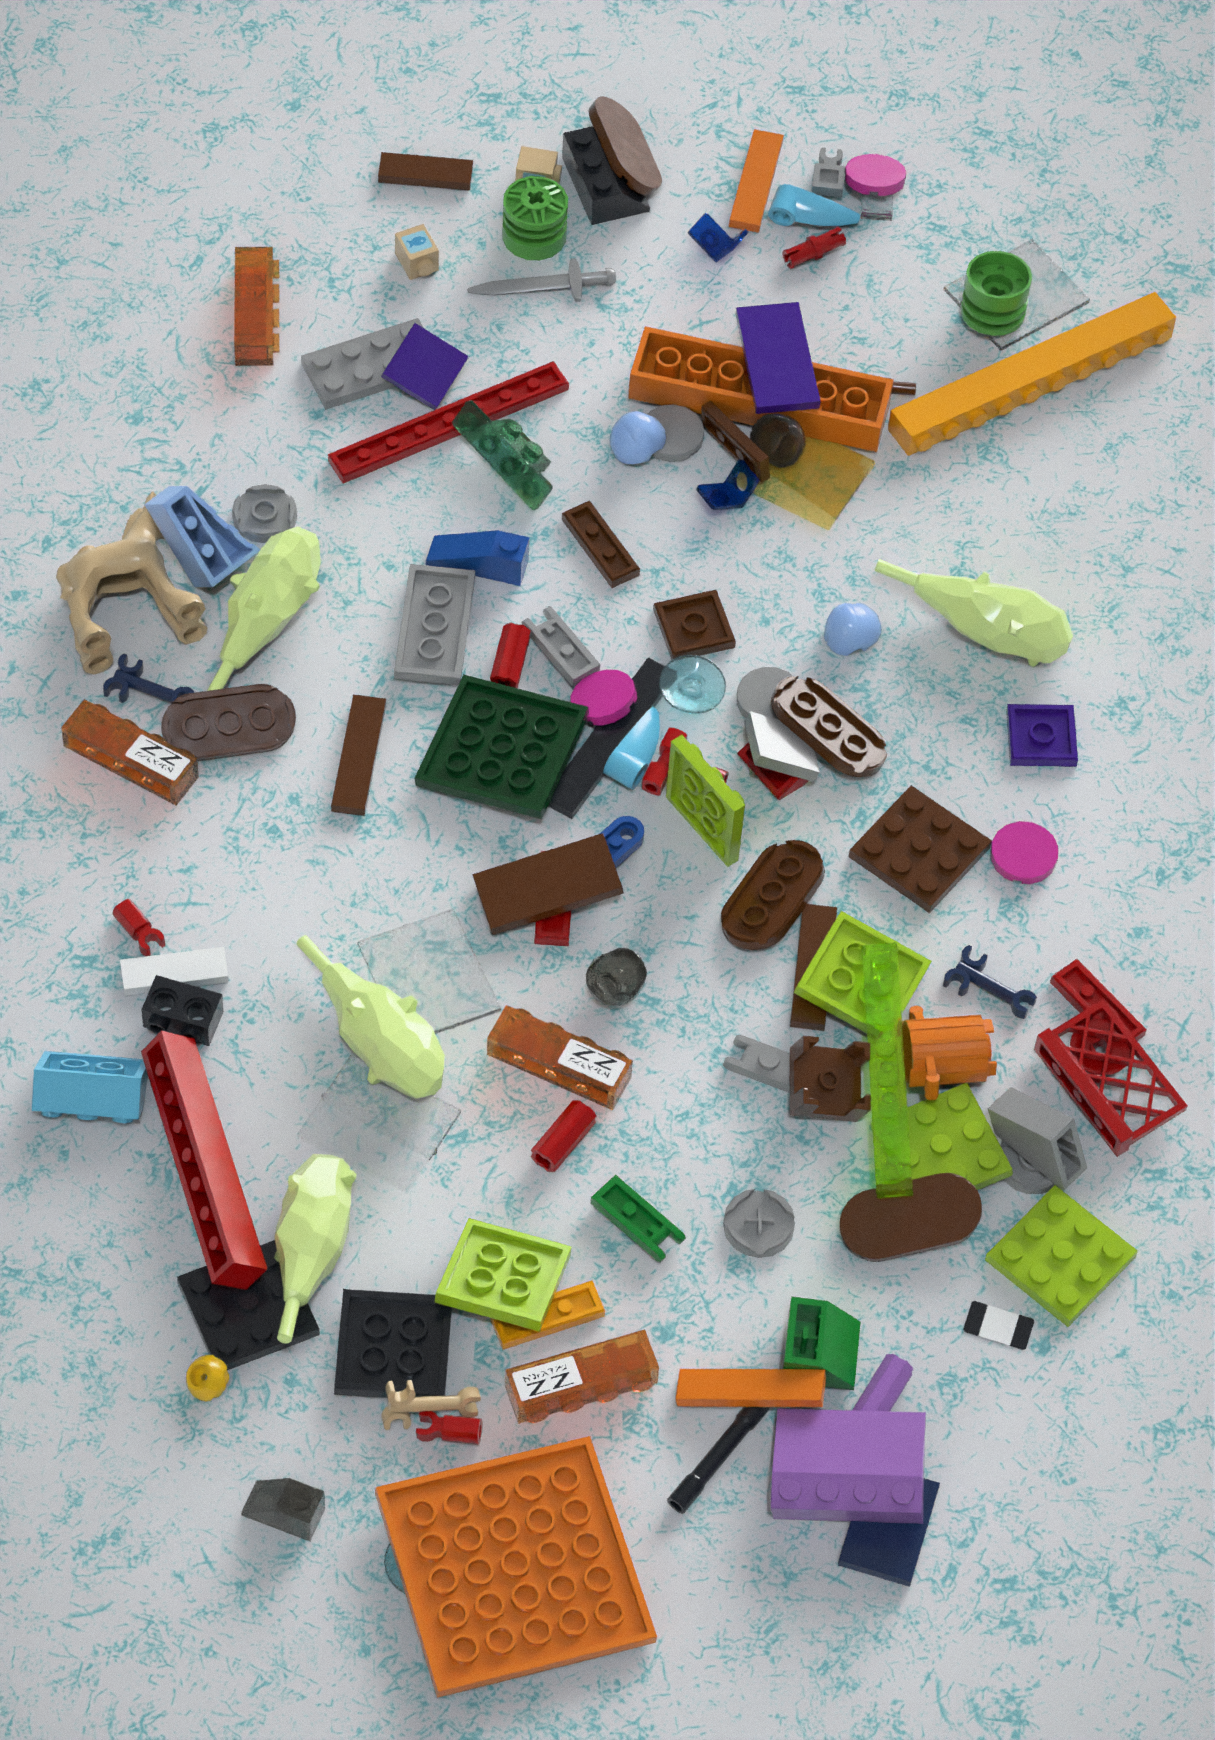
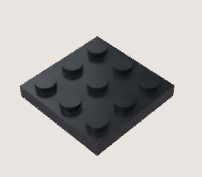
[177,1240,320,1370]
[334,1289,452,1398]

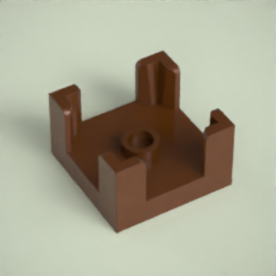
[790,1035,871,1122]

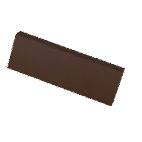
[378,152,473,190]
[701,401,770,483]
[562,500,640,588]

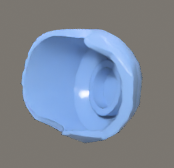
[610,411,666,464]
[824,603,882,656]

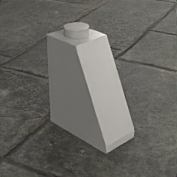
[988,1087,1087,1190]

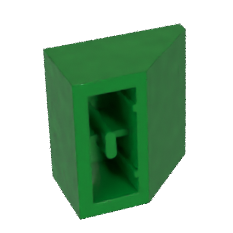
[782,1296,861,1390]

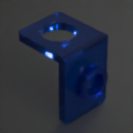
[688,213,749,262]
[696,460,759,510]

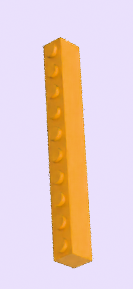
[888,292,1176,456]

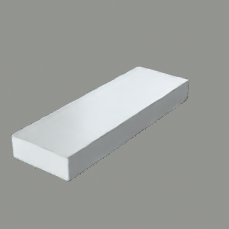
[120,947,229,996]

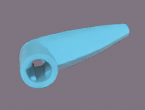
[768,184,861,226]
[603,706,660,790]

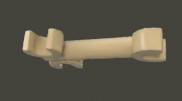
[381,1380,481,1430]

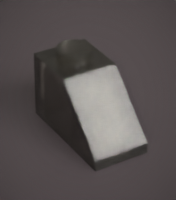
[241,1478,325,1541]

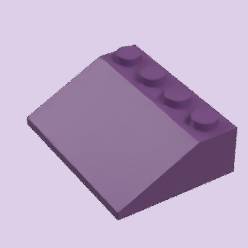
[771,1409,926,1524]

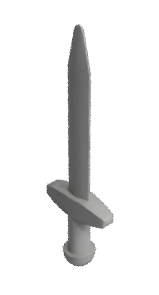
[467,258,616,302]

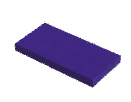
[735,302,820,414]

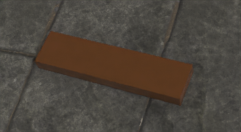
[331,694,386,816]
[790,904,837,1031]

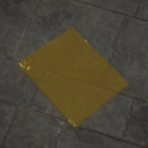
[728,428,875,530]

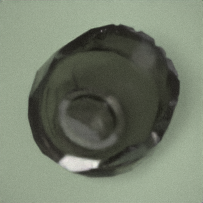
[750,414,806,468]
[586,948,647,1006]

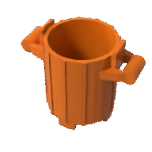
[897,1006,997,1100]

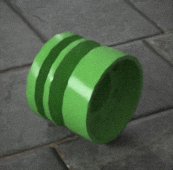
[502,176,568,261]
[960,251,1032,336]

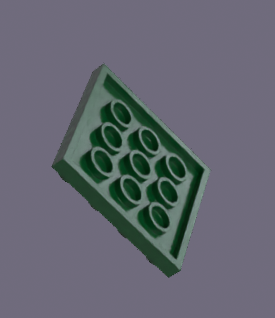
[414,674,589,819]

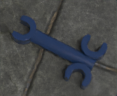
[103,654,194,703]
[943,945,1037,1019]

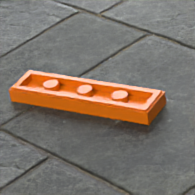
[729,129,784,233]
[676,1369,826,1407]

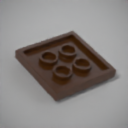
[848,785,992,913]

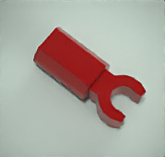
[112,898,165,956]
[416,1411,483,1445]

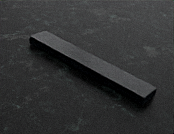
[548,657,677,819]

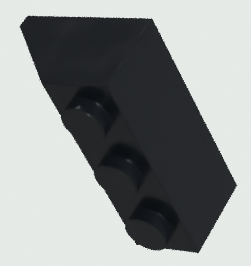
[562,126,650,225]

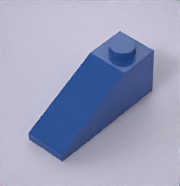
[426,530,530,586]

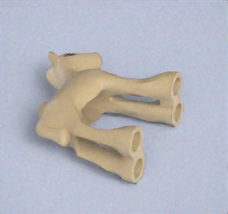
[56,491,207,675]

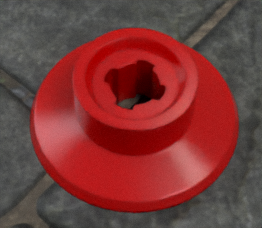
[1070,1019,1131,1075]

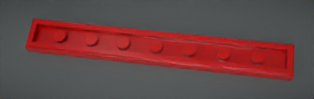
[328,361,569,484]

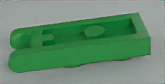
[590,1175,686,1262]

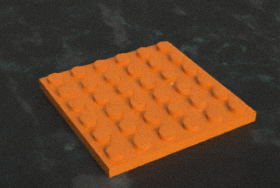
[375,1436,657,1698]

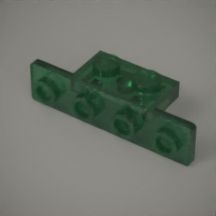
[452,400,553,510]

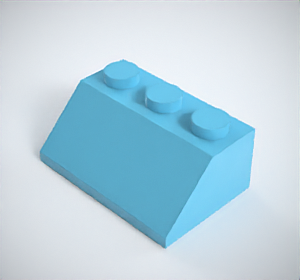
[32,1051,148,1123]

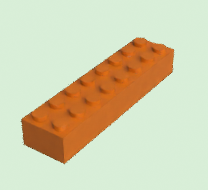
[628,326,894,452]

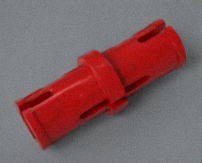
[782,226,846,269]

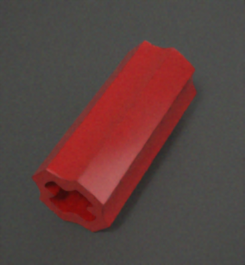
[490,622,531,688]
[531,1100,597,1172]

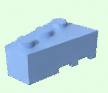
[144,486,260,587]

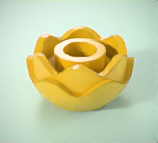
[186,1355,229,1402]

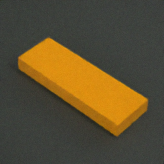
[490,1280,605,1350]

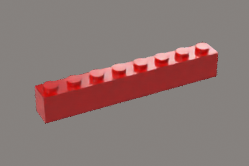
[141,1031,267,1290]

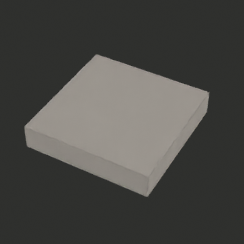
[744,711,820,782]

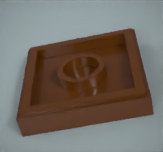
[653,590,736,662]

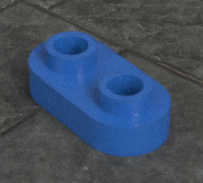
[600,816,644,868]

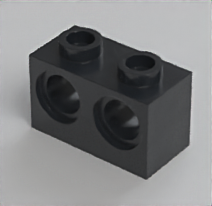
[141,975,224,1046]

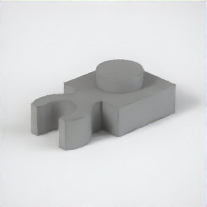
[812,147,845,197]

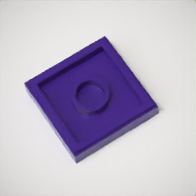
[381,323,469,410]
[1006,704,1078,767]

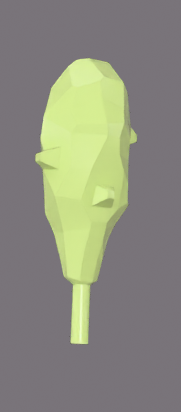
[207,527,321,691]
[875,559,1073,667]
[296,935,445,1098]
[274,1154,357,1344]

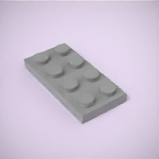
[301,318,424,410]
[394,564,475,685]

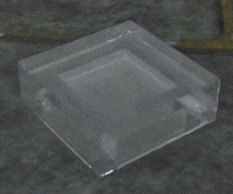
[861,191,893,221]

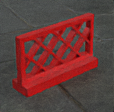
[1034,999,1188,1157]

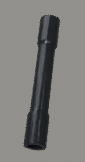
[667,1407,771,1514]

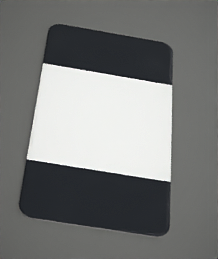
[963,1301,1034,1350]

